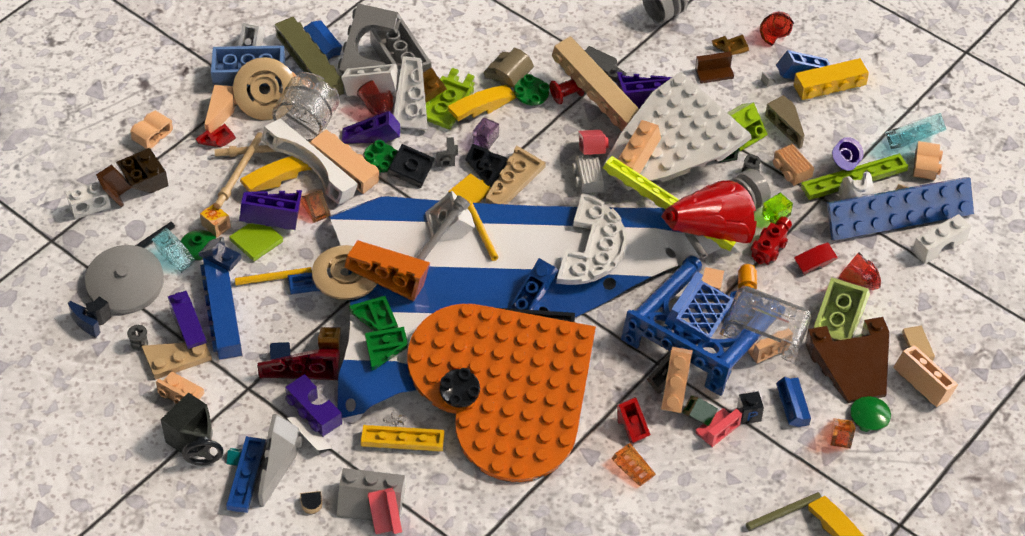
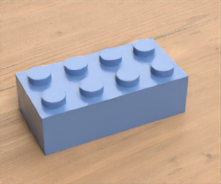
[211,46,286,87]

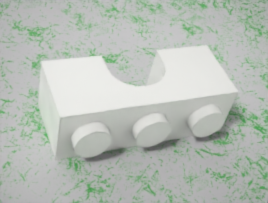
[912,214,972,264]

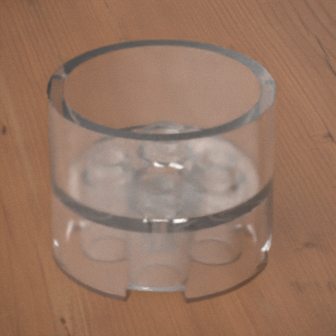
[272,72,340,142]

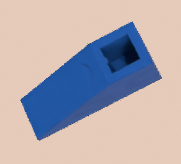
[509,258,559,310]

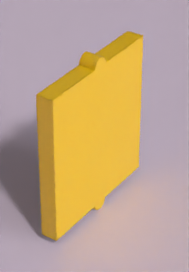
[448,173,491,203]

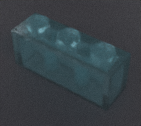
[885,113,947,149]

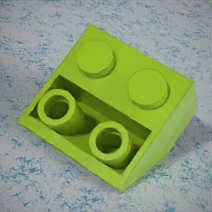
[727,102,768,151]

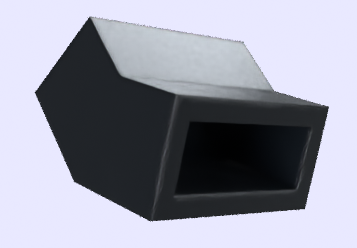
[85,296,112,326]

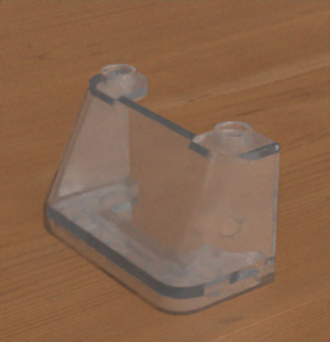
[719,286,811,363]

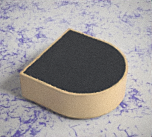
[300,491,322,514]

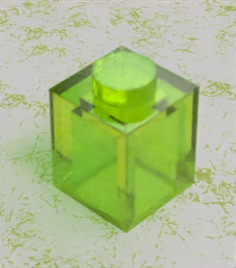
[762,192,793,224]

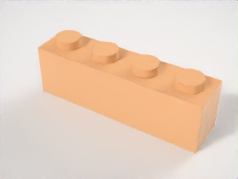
[310,129,379,194]

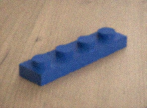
[226,436,267,513]

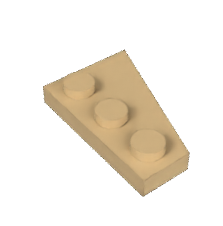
[142,342,212,380]

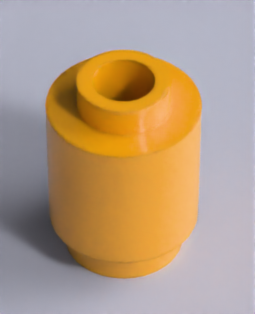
[738,264,757,293]

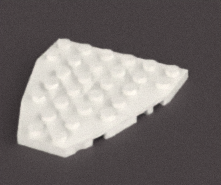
[604,72,752,191]

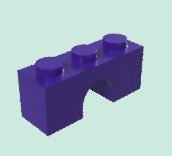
[285,374,342,437]

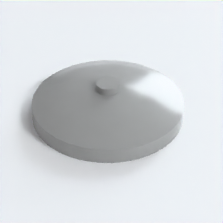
[85,245,164,314]

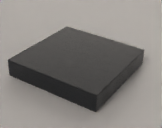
[388,144,435,188]

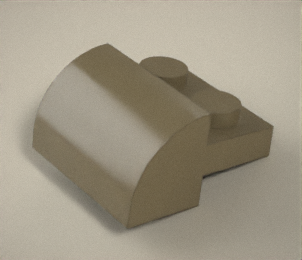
[483,48,534,88]

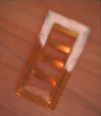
[612,443,656,486]

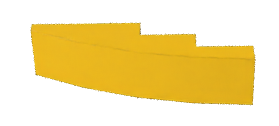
[448,85,516,121]
[240,156,312,192]
[808,496,864,536]

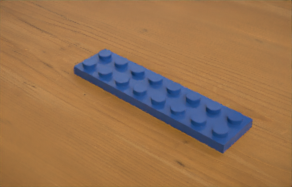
[827,177,974,241]

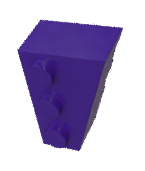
[239,190,302,230]

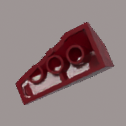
[257,348,340,380]

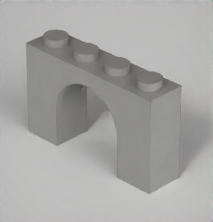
[338,3,401,75]

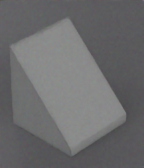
[761,72,776,87]

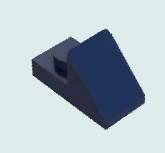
[198,237,242,271]

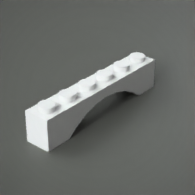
[261,119,358,205]

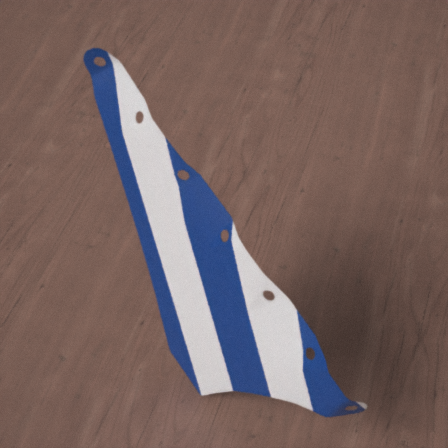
[328,196,721,423]

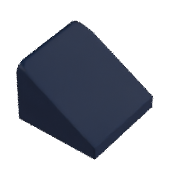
[270,342,291,360]

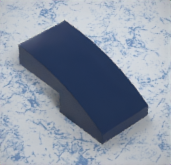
[68,301,101,338]

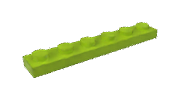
[801,153,908,200]

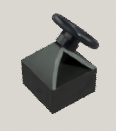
[160,392,224,465]

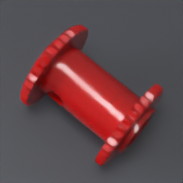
[549,77,585,104]

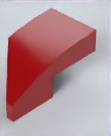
[196,123,236,147]

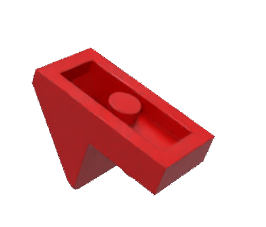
[617,397,651,443]

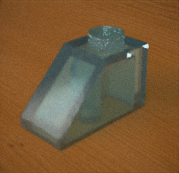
[152,228,196,273]

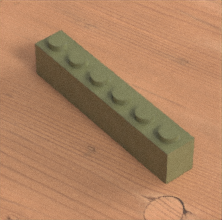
[275,17,344,102]

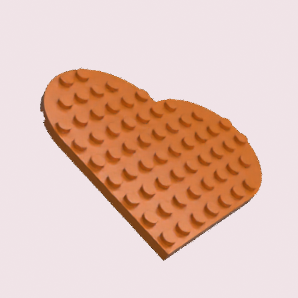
[407,304,596,482]

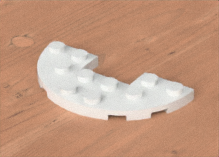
[557,193,627,285]

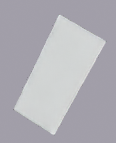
[287,416,332,450]

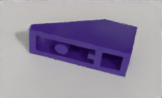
[342,111,400,144]
[167,291,207,349]

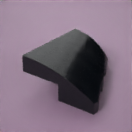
[465,144,508,187]

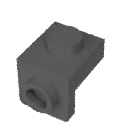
[436,137,458,167]

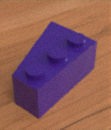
[617,72,672,109]

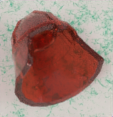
[759,11,794,46]
[357,80,393,116]
[837,252,881,290]

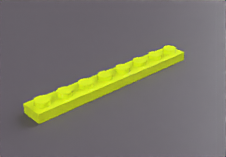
[603,156,736,251]

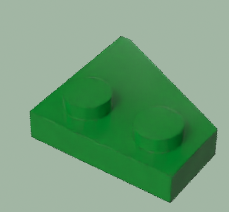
[349,296,398,331]
[365,327,408,370]

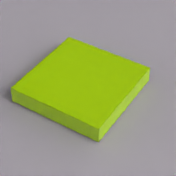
[229,223,283,262]

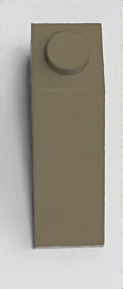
[765,95,805,149]

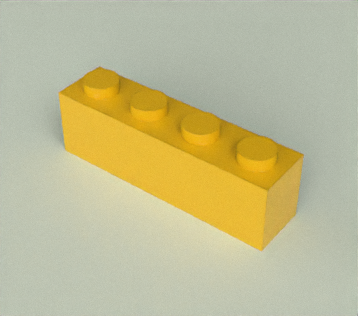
[793,58,869,100]

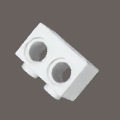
[66,181,111,220]

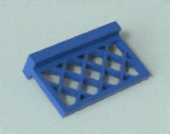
[664,272,735,342]

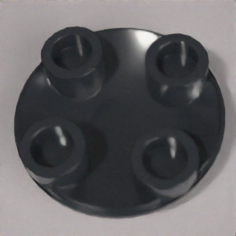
[439,368,480,408]

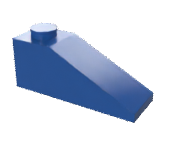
[776,50,830,80]

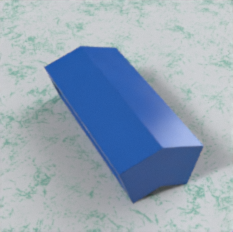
[303,20,343,60]
[776,376,811,427]

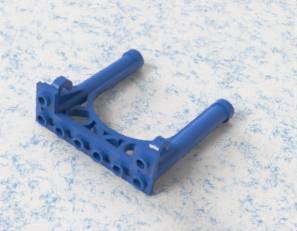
[621,255,785,396]

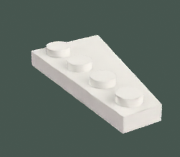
[393,56,428,131]

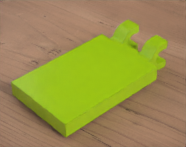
[426,68,475,130]

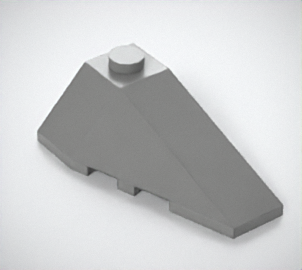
[258,414,303,506]

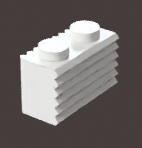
[572,154,604,194]

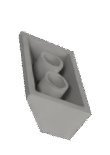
[336,468,405,521]

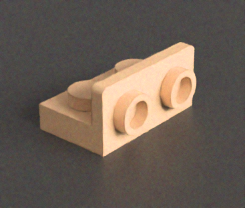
[747,329,793,363]
[156,371,204,404]

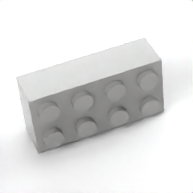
[370,18,432,75]

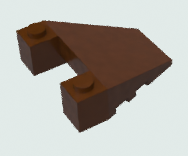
[805,317,890,403]

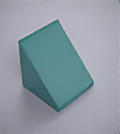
[226,448,242,466]

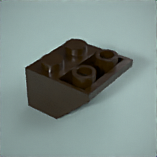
[116,148,169,193]

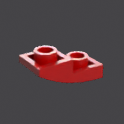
[794,242,838,275]

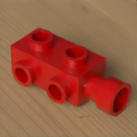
[750,216,792,265]

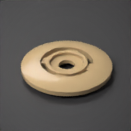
[233,58,296,120]
[312,245,377,300]

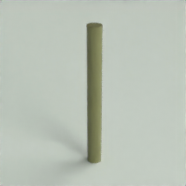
[746,492,822,531]

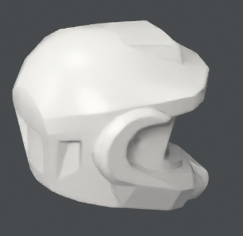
[838,172,874,200]

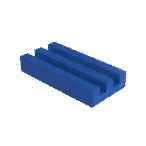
[288,273,320,295]

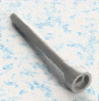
[417,195,470,260]

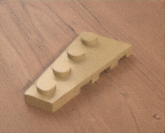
[486,146,546,204]

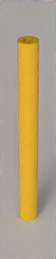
[467,201,499,261]
[235,267,312,285]

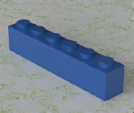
[200,258,243,360]

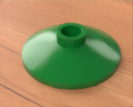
[179,230,216,261]

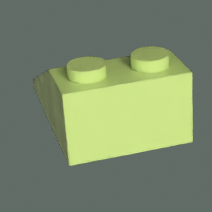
[814,277,870,340]

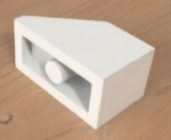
[239,23,265,46]

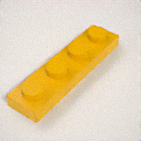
[361,425,445,452]

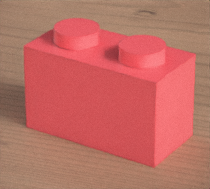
[578,130,609,155]

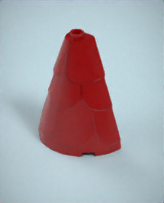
[661,180,757,244]

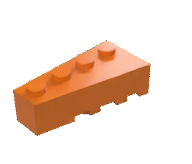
[344,240,430,301]

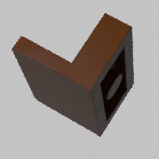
[695,51,734,83]
[96,164,132,207]

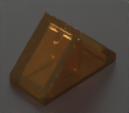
[301,189,331,223]
[830,418,856,449]

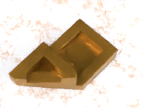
[712,34,749,55]

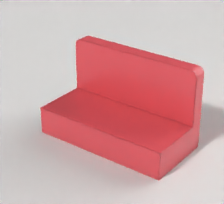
[696,408,742,447]
[368,488,402,534]

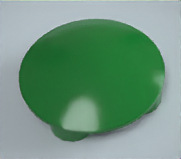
[514,74,549,106]
[363,140,398,173]
[851,396,891,432]

